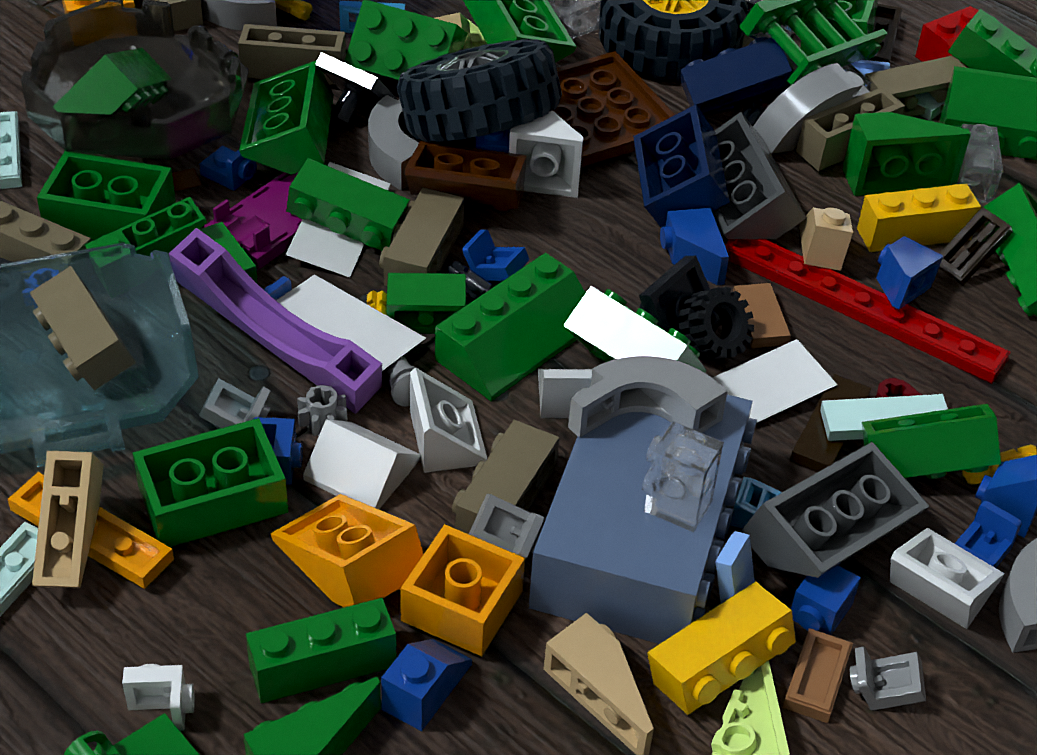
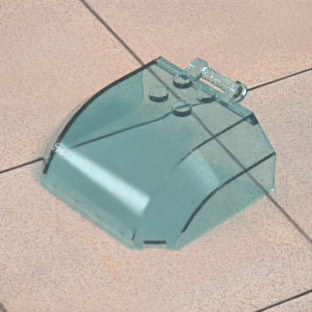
[0,243,199,467]

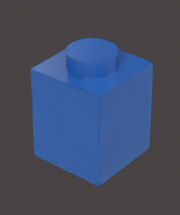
[791,566,861,635]

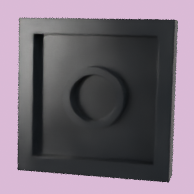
[315,52,398,126]
[639,255,722,345]

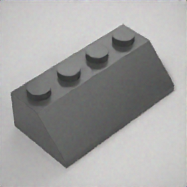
[712,112,807,239]
[740,442,929,578]

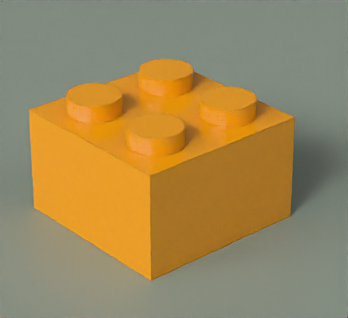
[400,524,525,657]

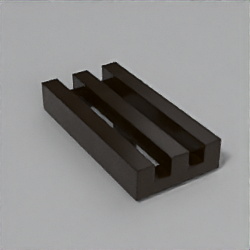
[939,207,1013,286]

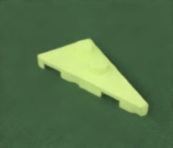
[711,661,790,755]

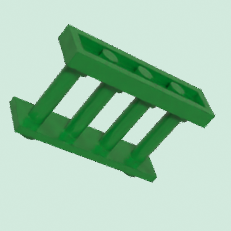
[739,0,888,85]

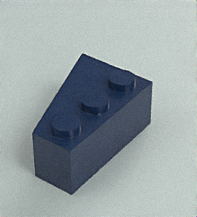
[680,37,792,116]

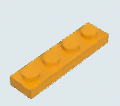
[8,472,174,589]

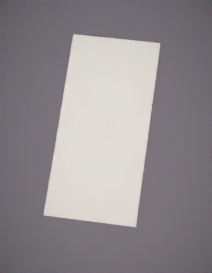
[286,162,391,278]
[276,275,426,371]
[713,339,837,422]

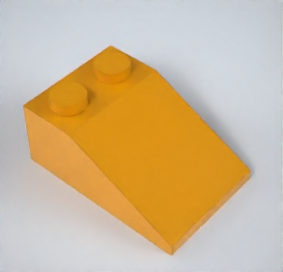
[270,494,424,607]

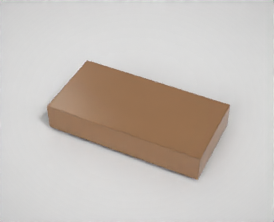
[733,283,791,348]
[783,628,853,723]

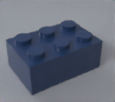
[633,105,730,227]

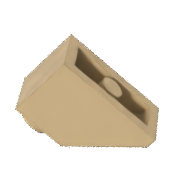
[799,207,853,271]

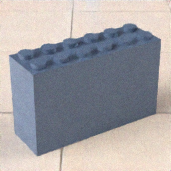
[529,395,757,644]

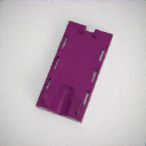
[204,172,302,270]

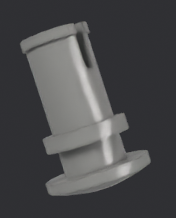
[385,355,416,406]

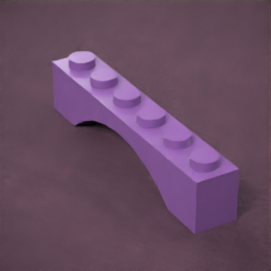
[169,228,382,414]

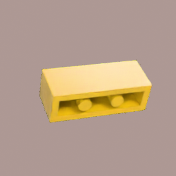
[857,184,981,252]
[647,581,796,715]

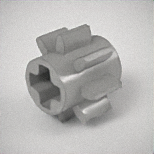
[297,385,347,436]

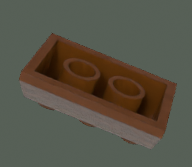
[405,141,527,211]

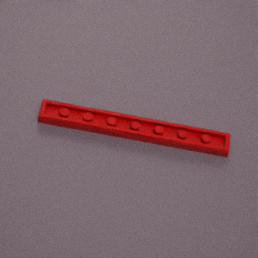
[725,239,1011,384]

